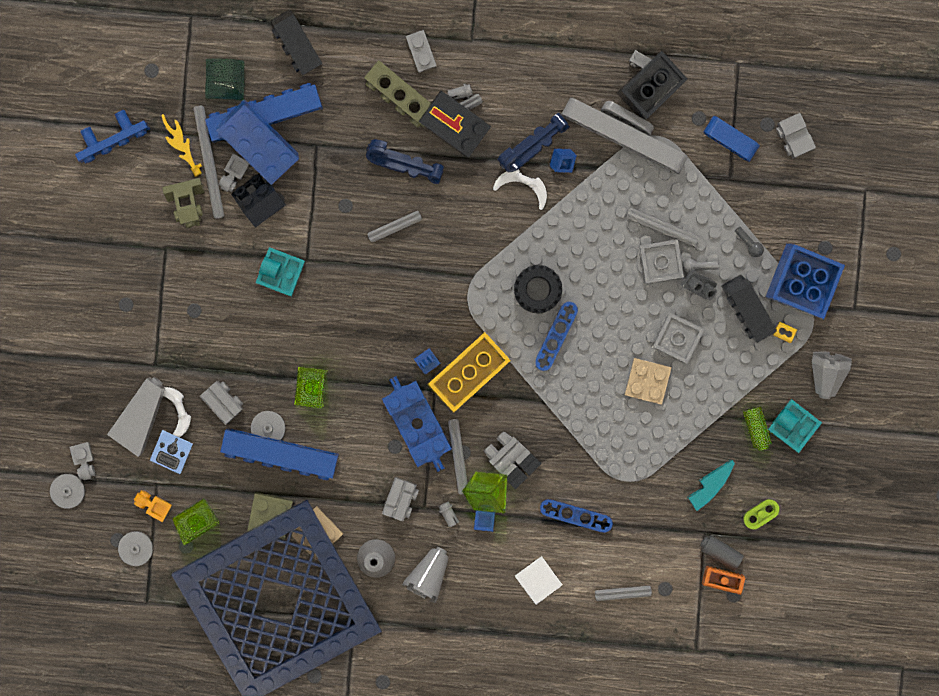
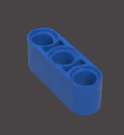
[703,116,760,162]

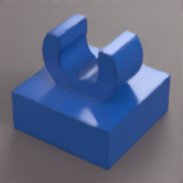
[414,348,441,374]

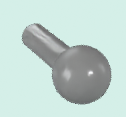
[682,258,719,274]

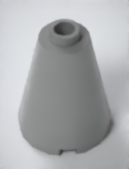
[357,539,395,578]
[402,547,449,603]

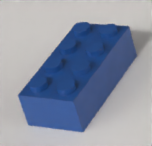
[217,100,299,185]

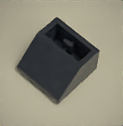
[231,173,286,228]

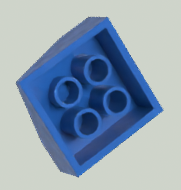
[766,243,845,319]

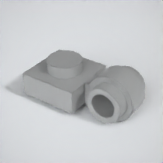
[218,154,250,192]
[70,442,95,481]

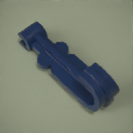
[497,113,570,173]
[366,139,444,184]

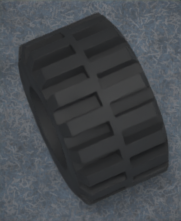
[514,265,562,313]

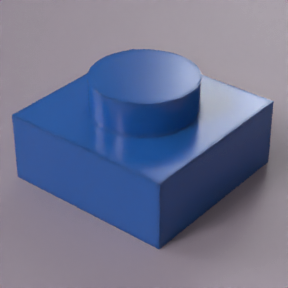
[474,510,495,532]

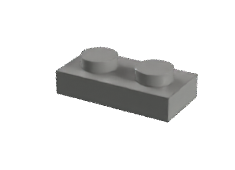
[406,30,437,73]

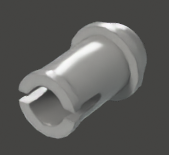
[448,83,473,100]
[439,502,459,527]

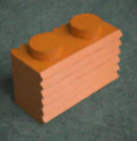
[702,566,745,595]

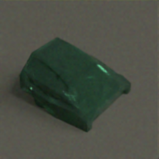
[205,59,245,101]

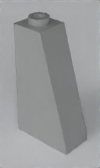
[107,377,165,457]

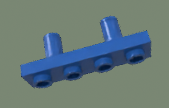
[75,110,150,164]

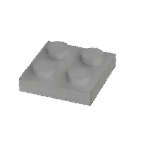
[640,239,684,284]
[653,312,705,364]

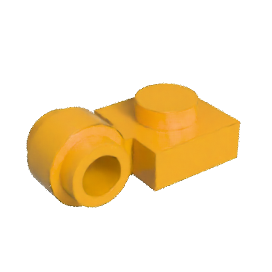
[134,490,172,522]

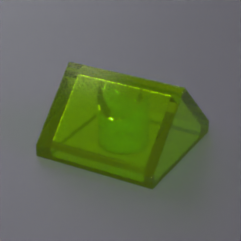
[294,367,328,408]
[462,472,507,513]
[172,498,220,545]

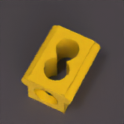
[773,322,797,343]

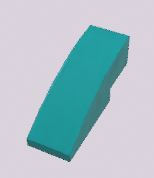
[687,460,735,511]

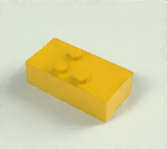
[427,332,511,413]

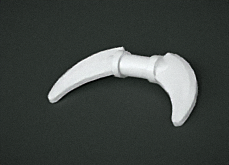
[493,169,547,210]
[163,387,191,438]

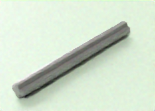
[194,106,224,219]

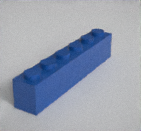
[205,83,323,143]
[220,428,339,480]

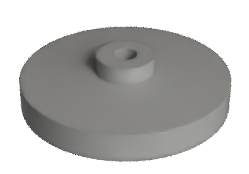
[251,411,285,440]
[50,474,85,508]
[118,531,153,566]

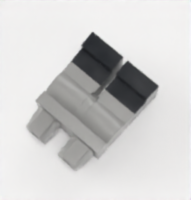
[484,431,542,490]

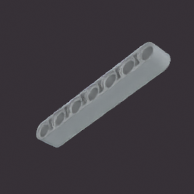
[561,97,688,174]

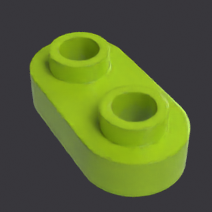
[743,499,779,529]

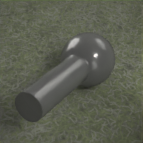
[735,227,764,257]

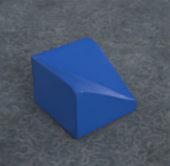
[550,149,577,173]

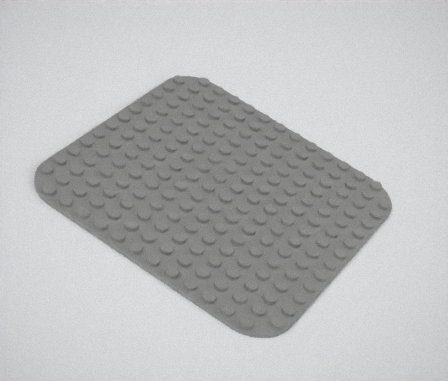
[467,135,814,482]

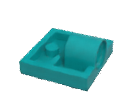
[256,247,305,297]
[767,399,822,453]

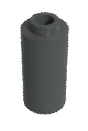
[700,535,744,571]

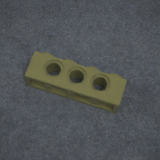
[364,60,431,128]

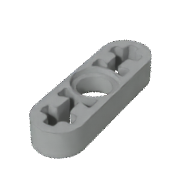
[601,101,654,136]

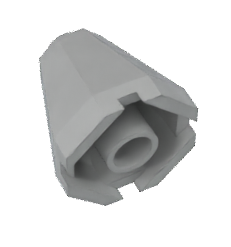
[812,352,852,399]

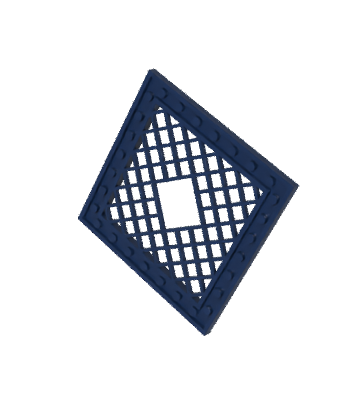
[172,499,382,696]

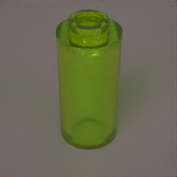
[743,406,772,451]

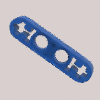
[535,302,578,371]
[540,499,613,532]

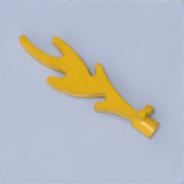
[162,114,202,177]

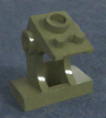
[162,178,205,229]

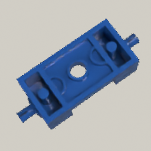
[382,376,452,472]

